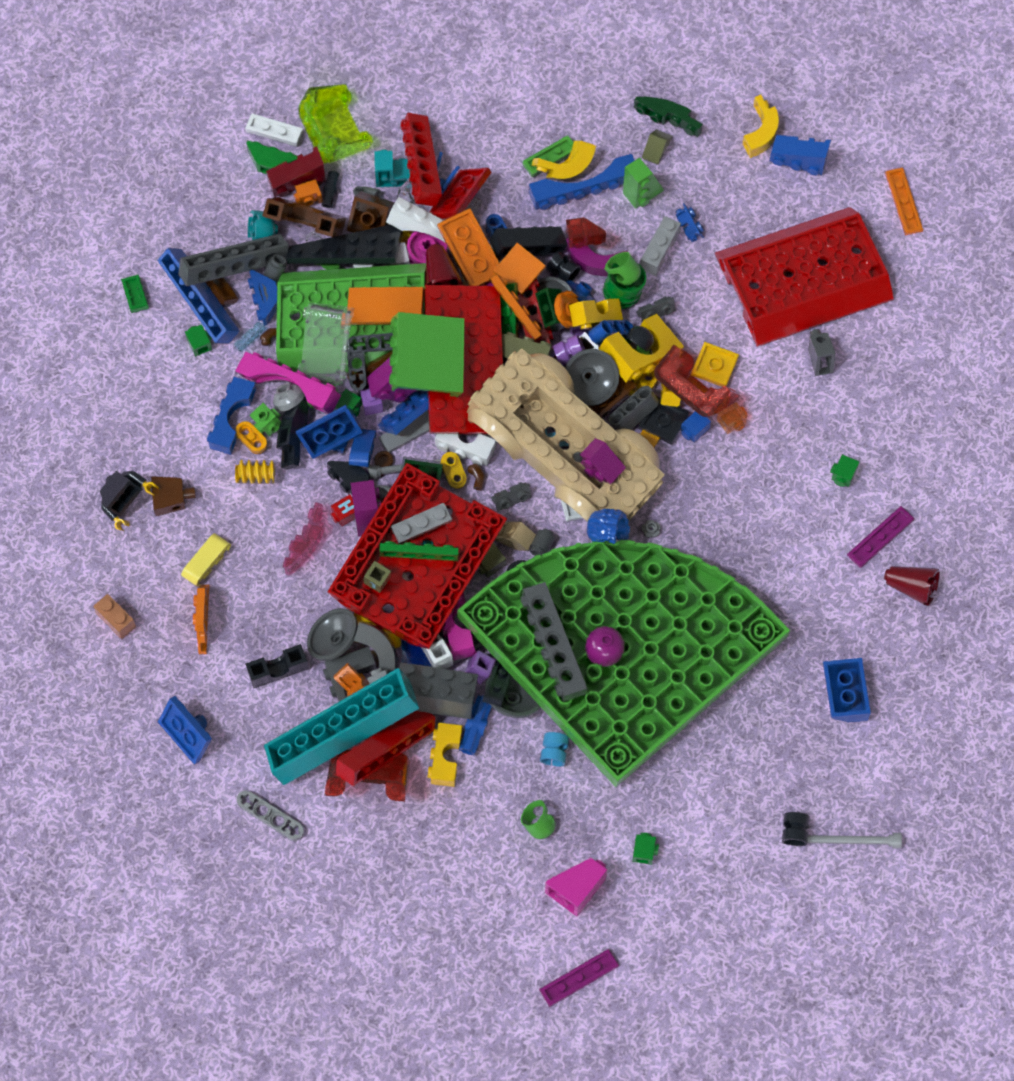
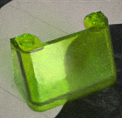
[298,84,373,164]

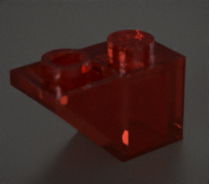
[565,217,606,248]

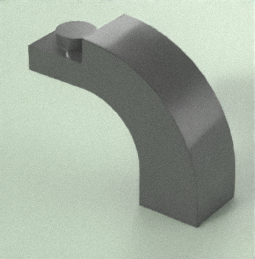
[354,621,398,672]

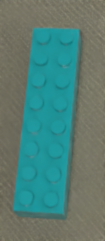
[264,668,419,785]

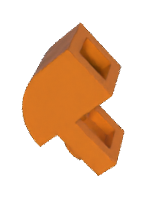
[334,663,369,697]

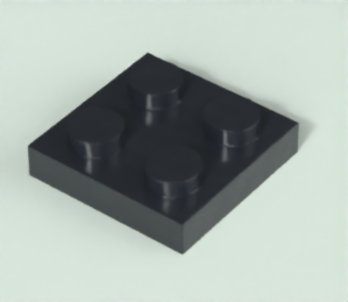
[638,397,689,445]

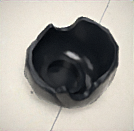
[626,326,654,352]

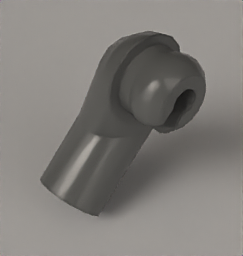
[353,186,381,197]

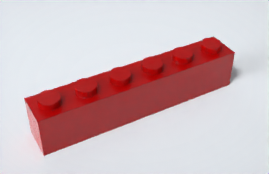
[336,711,436,787]

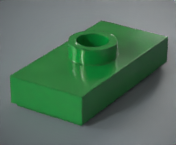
[121,274,149,313]

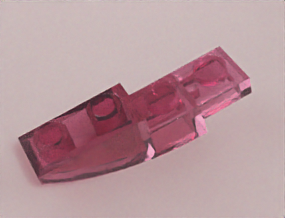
[283,502,325,576]

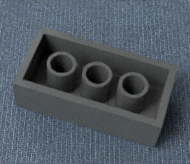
[399,662,478,719]

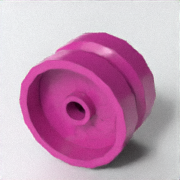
[407,231,448,264]

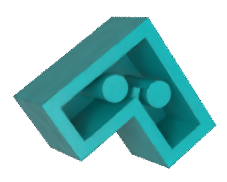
[374,149,412,188]

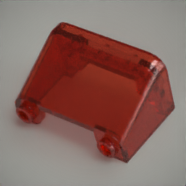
[654,345,740,418]
[325,749,410,802]

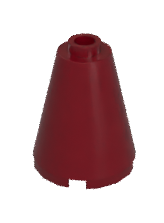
[425,244,463,286]
[884,566,940,606]

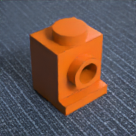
[293,180,322,206]

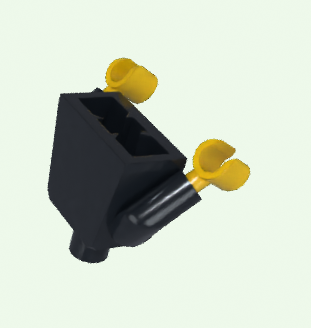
[100,471,159,531]

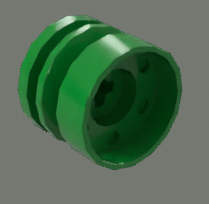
[603,263,647,309]

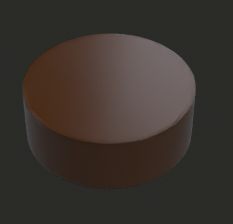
[374,451,393,467]

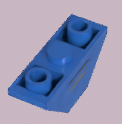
[247,270,277,326]

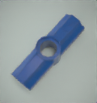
[459,695,492,756]

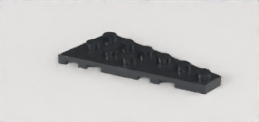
[286,225,403,264]

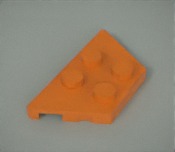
[193,584,209,654]

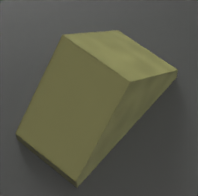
[642,129,673,165]

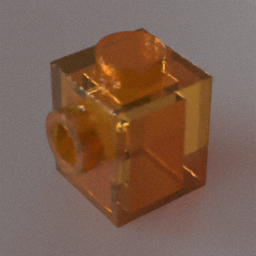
[717,402,747,435]

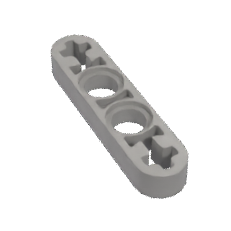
[237,791,304,841]

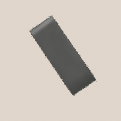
[608,386,659,430]

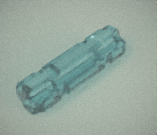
[234,322,266,352]

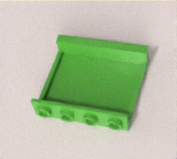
[389,312,464,397]

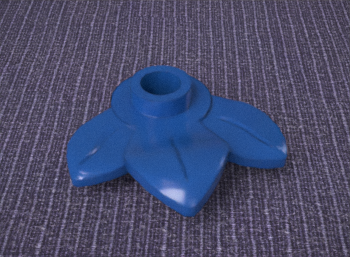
[566,281,596,303]

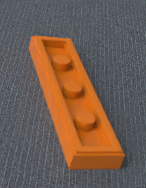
[885,167,923,236]

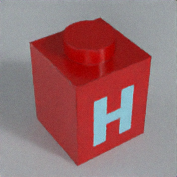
[330,494,355,527]

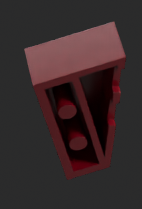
[266,146,326,197]

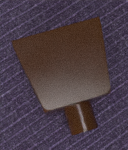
[151,476,196,516]

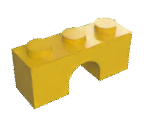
[569,299,623,330]
[427,723,462,787]

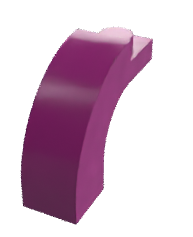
[566,234,628,276]

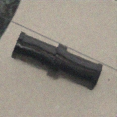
[321,171,340,208]

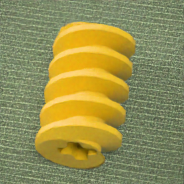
[235,460,275,484]

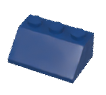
[296,405,363,459]
[823,658,871,723]

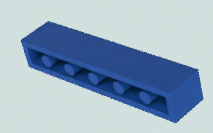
[157,248,240,344]

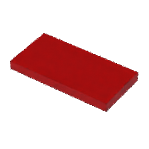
[429,167,492,219]

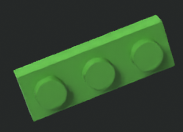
[522,135,574,178]

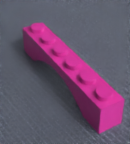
[235,351,341,414]

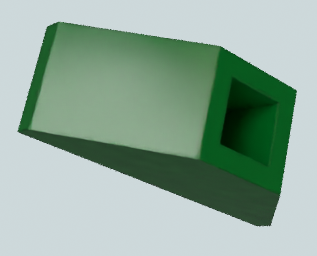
[246,140,298,174]

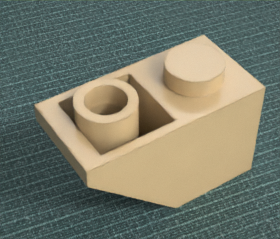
[495,522,536,551]

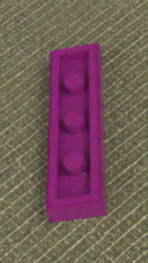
[847,506,915,568]
[539,948,619,1008]

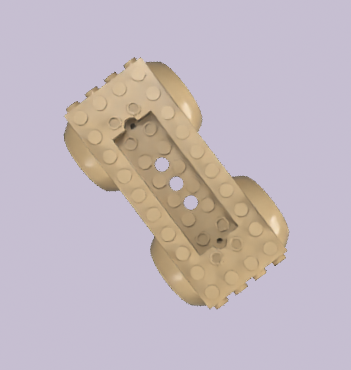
[467,348,665,522]

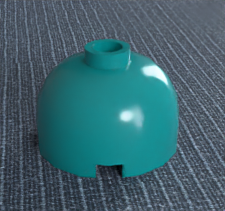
[247,210,278,240]

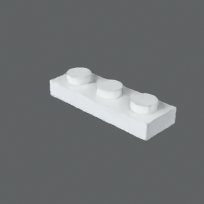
[245,114,303,147]

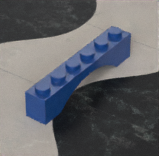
[529,153,635,210]

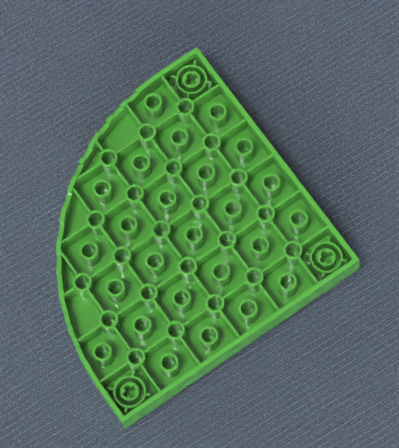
[457,540,790,787]

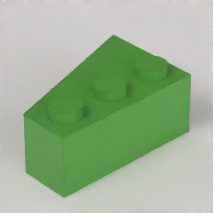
[623,158,664,209]

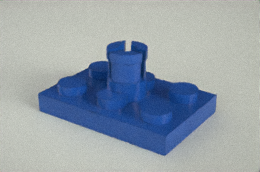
[158,696,212,764]

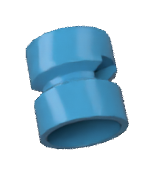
[540,732,569,767]

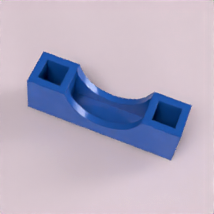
[207,377,256,455]

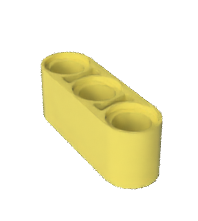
[181,533,231,587]

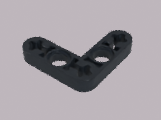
[346,333,393,391]

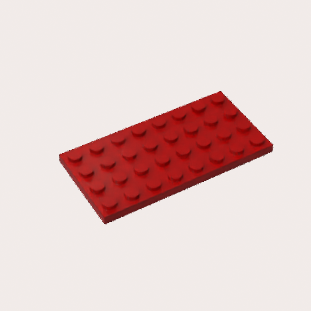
[424,285,503,434]

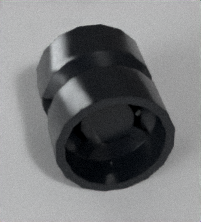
[546,251,581,282]
[782,812,810,847]

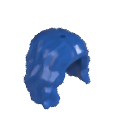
[587,508,630,544]

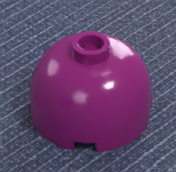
[585,626,625,667]

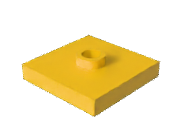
[691,342,739,388]

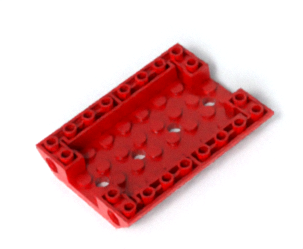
[715,207,894,347]
[327,463,507,649]

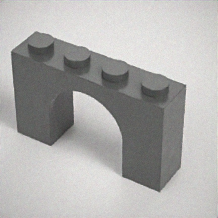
[323,647,376,702]

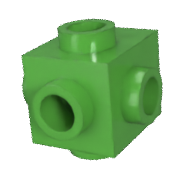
[250,403,281,437]

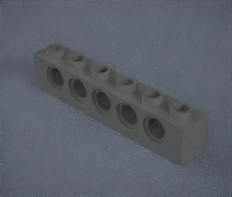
[179,234,289,286]
[520,582,587,702]

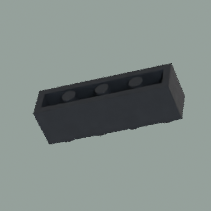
[490,226,568,258]

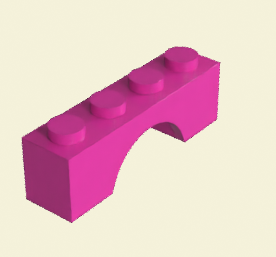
[442,592,476,660]

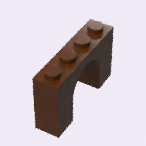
[263,197,347,237]

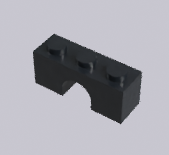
[245,644,309,689]

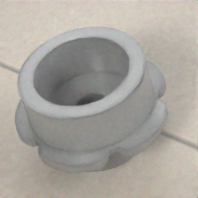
[642,520,661,538]

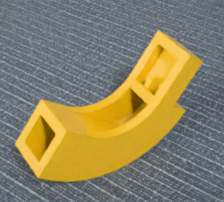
[742,95,779,158]
[531,140,596,179]

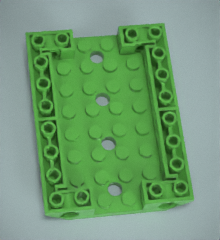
[276,263,426,375]

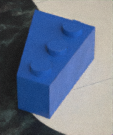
[770,135,831,175]

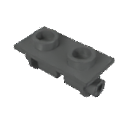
[636,296,676,322]
[491,482,532,512]

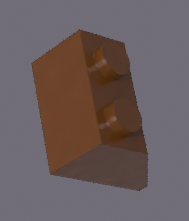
[346,191,395,233]

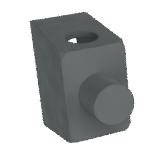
[808,329,836,376]

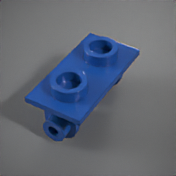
[676,203,705,242]

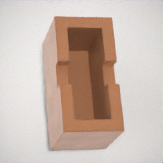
[93,594,136,640]

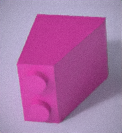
[545,858,607,917]

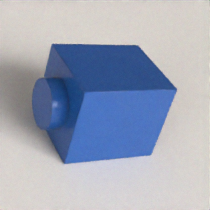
[681,409,711,443]

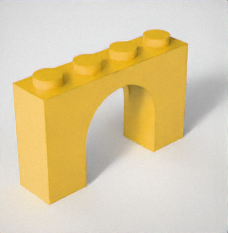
[598,314,684,382]

